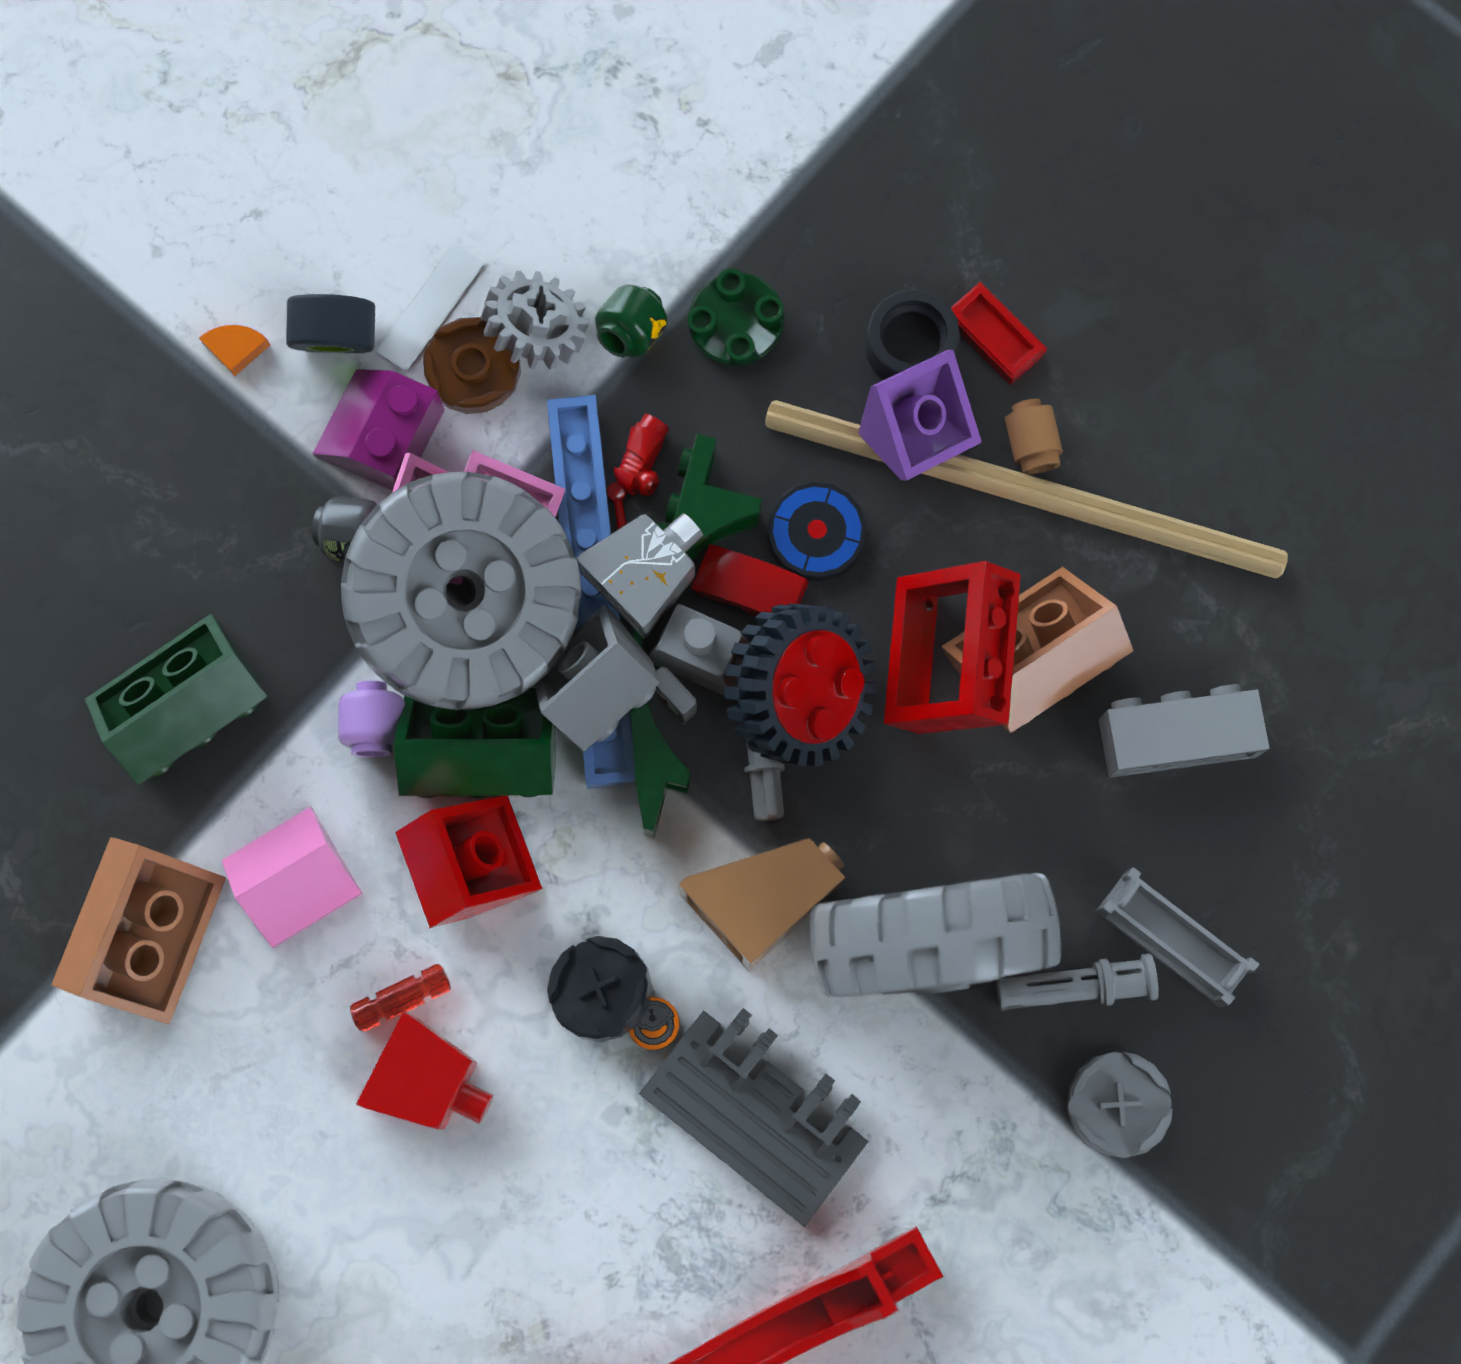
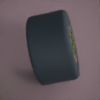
[286,294,375,353]

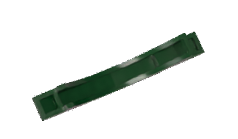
[631,434,762,838]

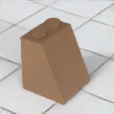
[679,838,845,972]

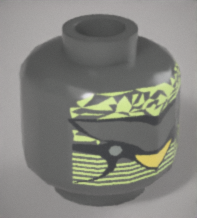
[312,496,377,562]

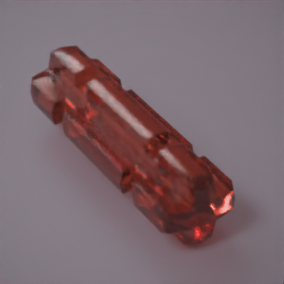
[350,964,451,1032]

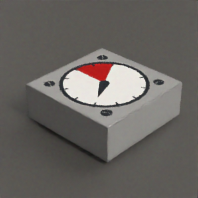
[654,666,697,724]

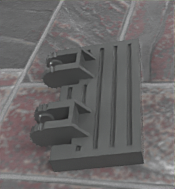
[639,1008,869,1227]

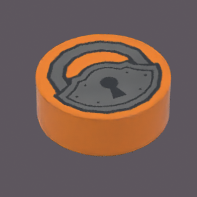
[629,997,680,1050]

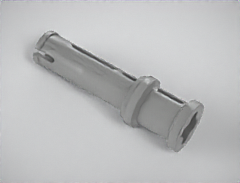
[996,953,1159,1011]

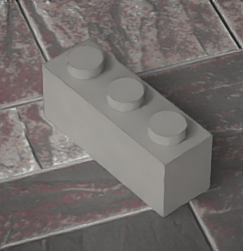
[1098,684,1270,778]

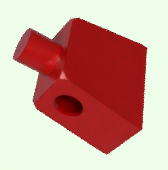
[356,1012,494,1130]

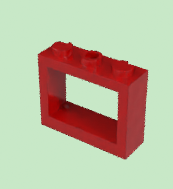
[883,561,1021,734]

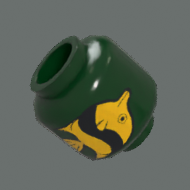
[595,284,667,358]

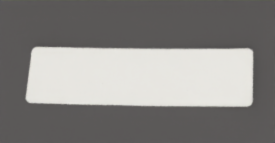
[376,244,484,370]

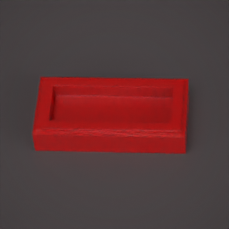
[951,282,1047,385]

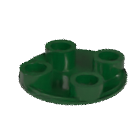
[687,268,785,365]

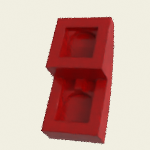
[691,544,809,617]

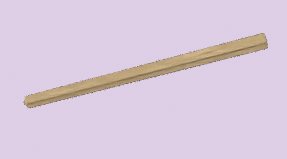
[765,400,1288,578]

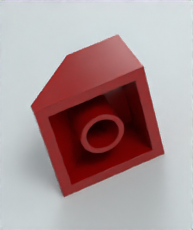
[395,795,543,928]

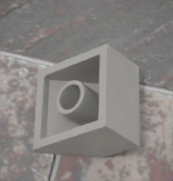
[535,603,660,751]

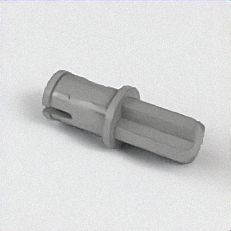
[744,740,785,822]

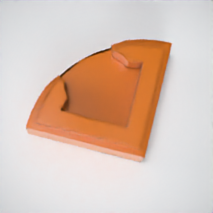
[199,325,270,377]

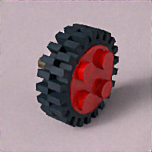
[724,604,877,767]

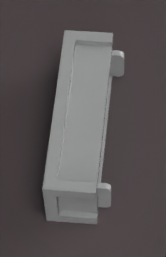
[1095,867,1259,1008]

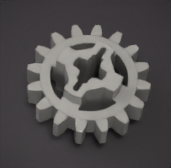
[481,270,589,369]

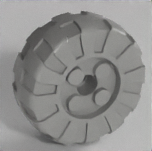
[341,472,581,710]
[810,873,1061,997]
[16,1179,279,1364]

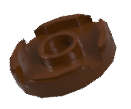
[423,317,521,414]

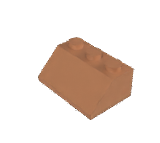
[941,567,1134,733]
[51,837,226,1024]

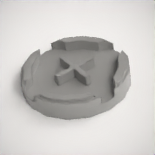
[1066,1052,1173,1158]

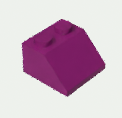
[312,369,445,491]

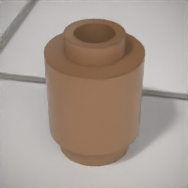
[1004,399,1063,475]

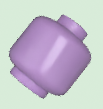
[338,681,405,757]

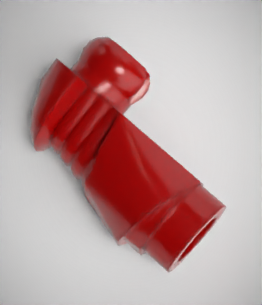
[613,414,669,497]

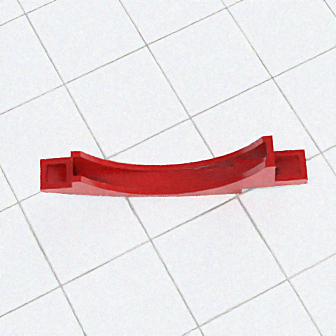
[668,1226,944,1364]

